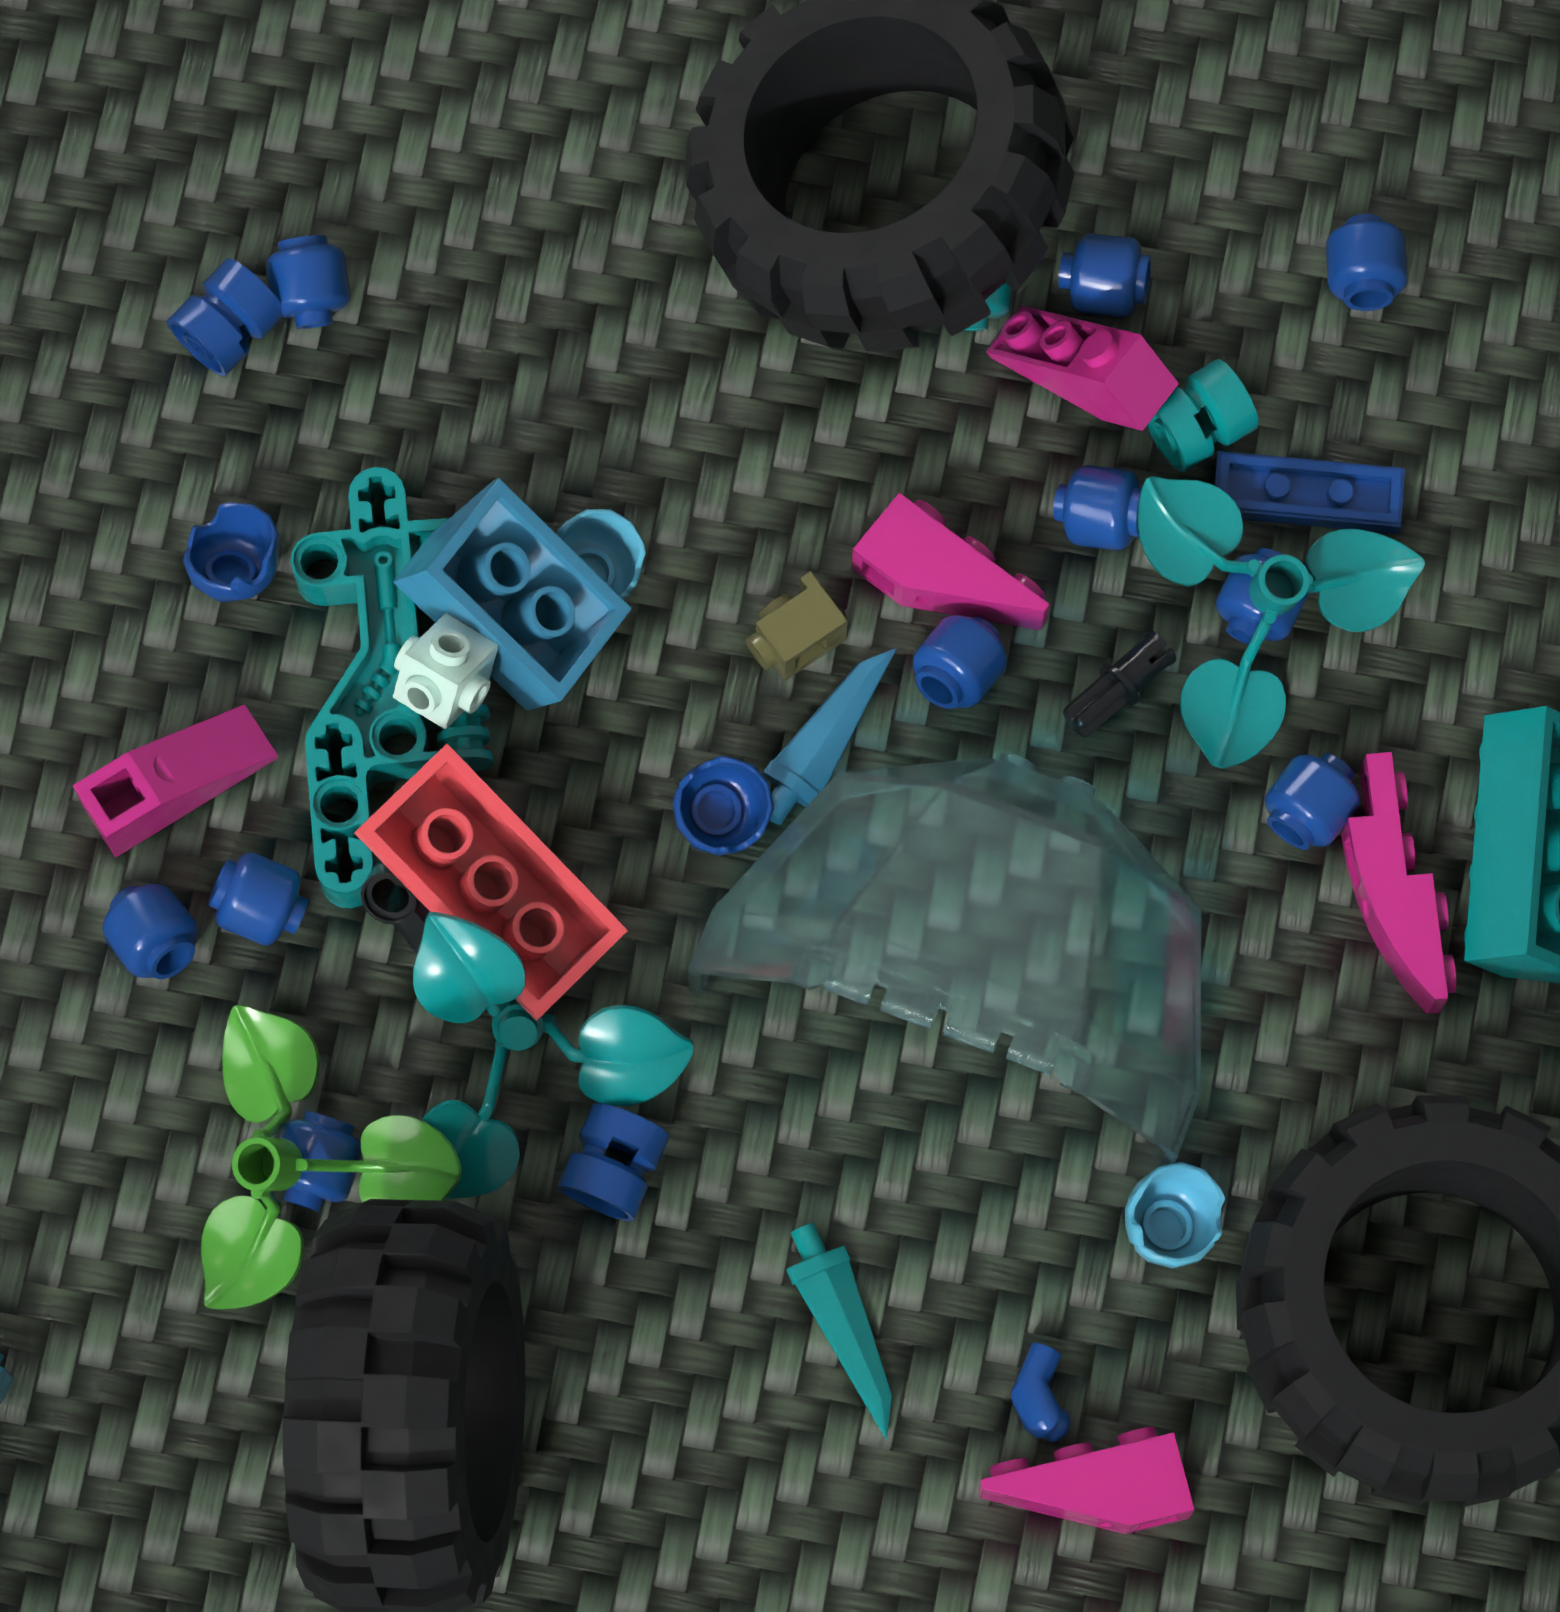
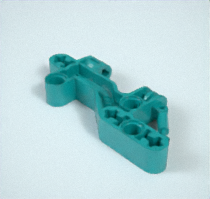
[290,467,494,909]

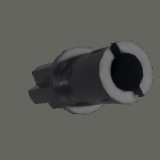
[1063,631,1176,737]

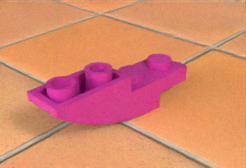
[1341,752,1456,1014]

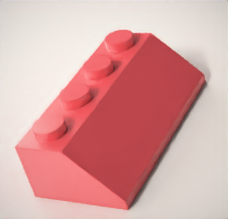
[354,744,628,1021]

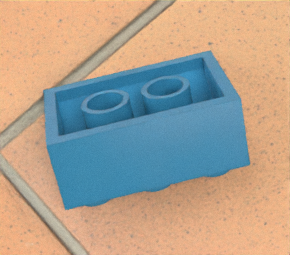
[393,478,632,711]

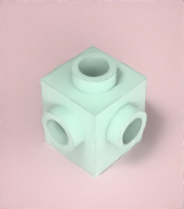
[393,613,499,730]

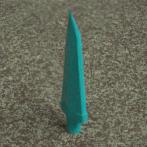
[786,1223,892,1441]

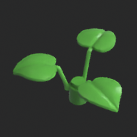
[201,1005,462,1309]

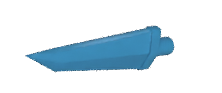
[762,647,897,825]

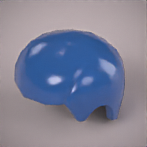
[183,502,281,602]
[672,756,774,856]

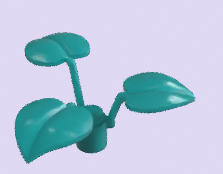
[1138,476,1425,769]
[413,912,694,1199]

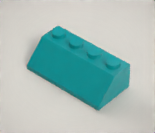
[1464,706,1560,984]

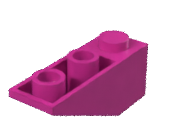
[986,306,1179,431]
[852,493,1050,631]
[72,704,279,858]
[978,1427,1195,1534]

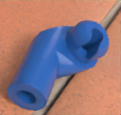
[1011,1342,1071,1442]

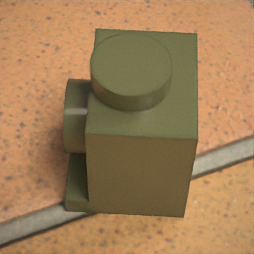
[745,571,847,681]

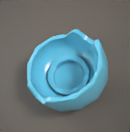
[556,509,646,600]
[1125,1162,1225,1269]

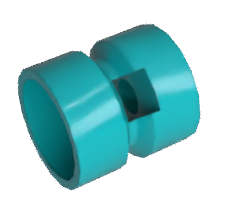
[1147,359,1259,472]

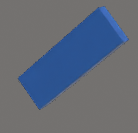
[1214,451,1405,534]

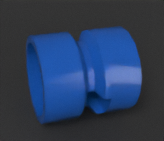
[166,258,283,377]
[557,1103,670,1221]

